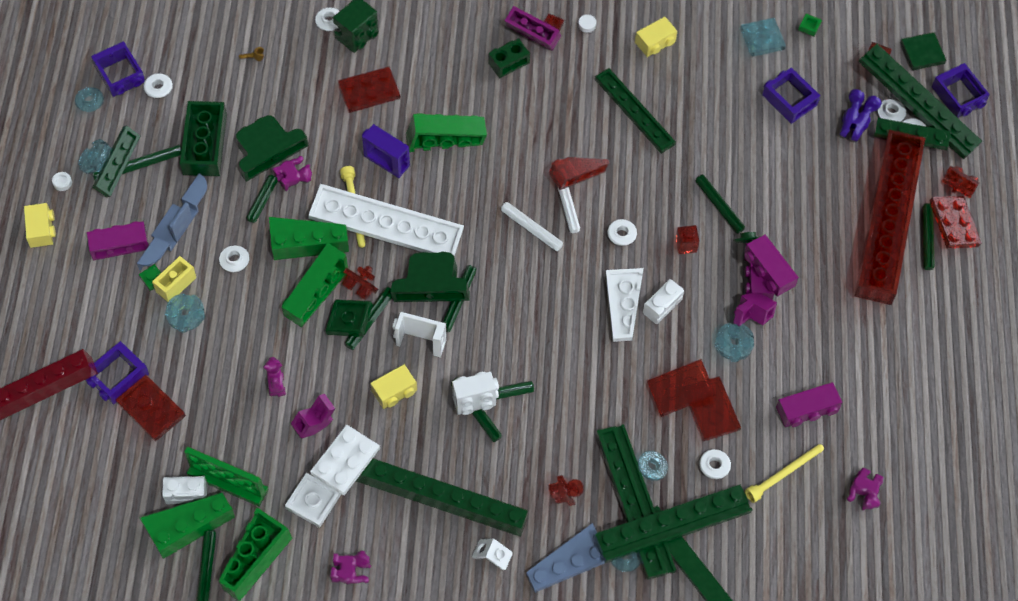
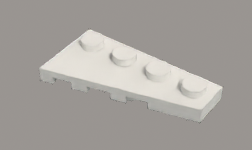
[605,268,644,342]

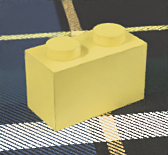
[635,17,677,57]
[24,203,56,248]
[152,256,197,303]
[371,364,417,409]

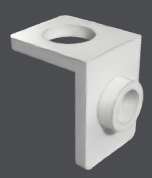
[472,539,512,570]

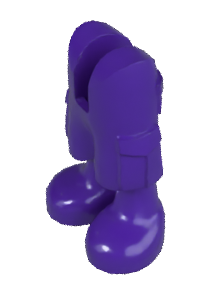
[840,89,882,142]

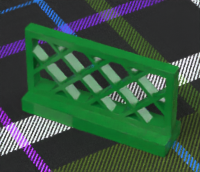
[184,446,269,507]

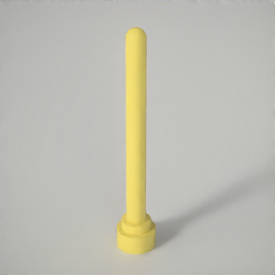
[340,166,366,248]
[745,444,824,503]

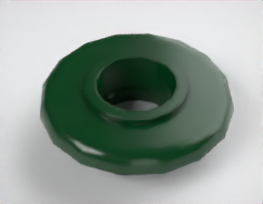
[733,232,761,243]

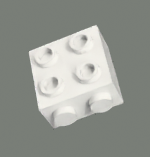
[452,372,499,415]

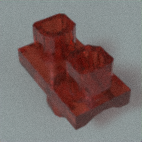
[942,166,980,198]
[342,266,379,300]
[548,475,584,506]

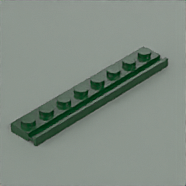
[858,44,982,160]
[596,424,676,580]
[593,484,753,563]

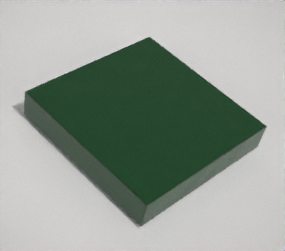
[900,32,947,71]
[325,299,373,337]

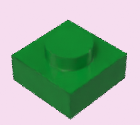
[798,13,822,37]
[139,264,161,291]

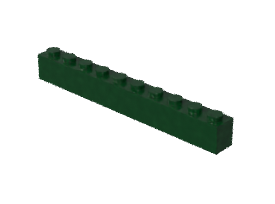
[356,459,528,537]

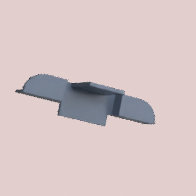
[137,174,207,270]

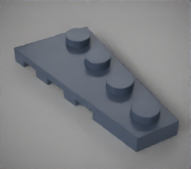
[526,523,605,593]

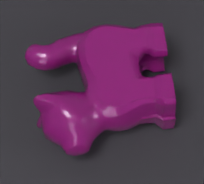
[272,156,312,192]
[263,357,286,397]
[847,468,884,511]
[331,551,371,584]

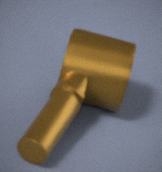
[239,47,264,61]

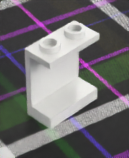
[393,312,446,357]

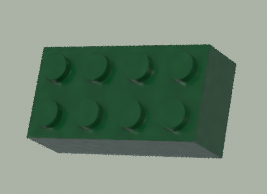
[180,101,227,176]

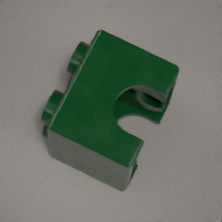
[333,0,379,53]

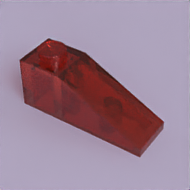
[549,157,610,190]

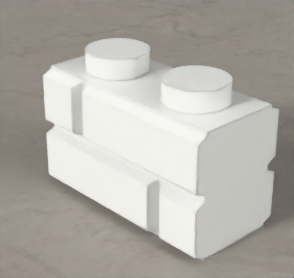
[643,279,684,324]
[163,476,208,504]

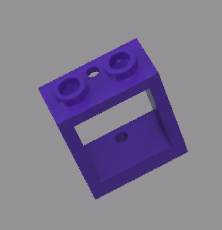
[91,41,145,97]
[931,63,990,118]
[762,67,821,124]
[362,124,410,178]
[85,341,149,405]

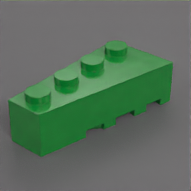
[406,113,487,152]
[269,217,349,260]
[282,243,349,328]
[140,493,235,559]
[219,508,293,601]

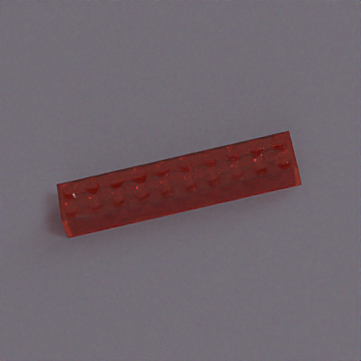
[854,129,925,305]

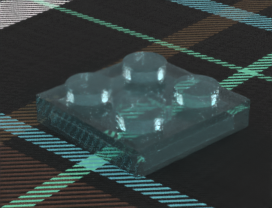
[740,18,786,57]

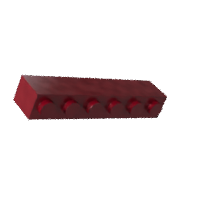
[0,349,98,420]

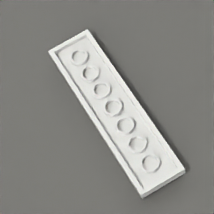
[309,184,464,256]

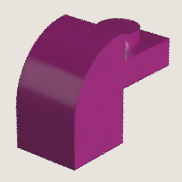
[733,293,777,327]
[291,394,335,439]

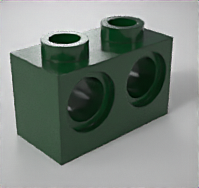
[488,38,530,79]

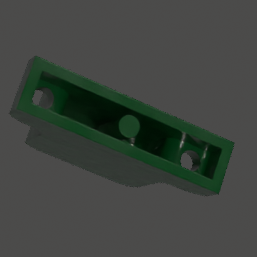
[236,115,308,182]
[391,251,470,302]

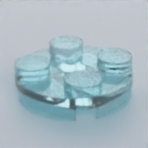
[78,139,112,174]
[165,294,205,333]
[715,323,754,362]

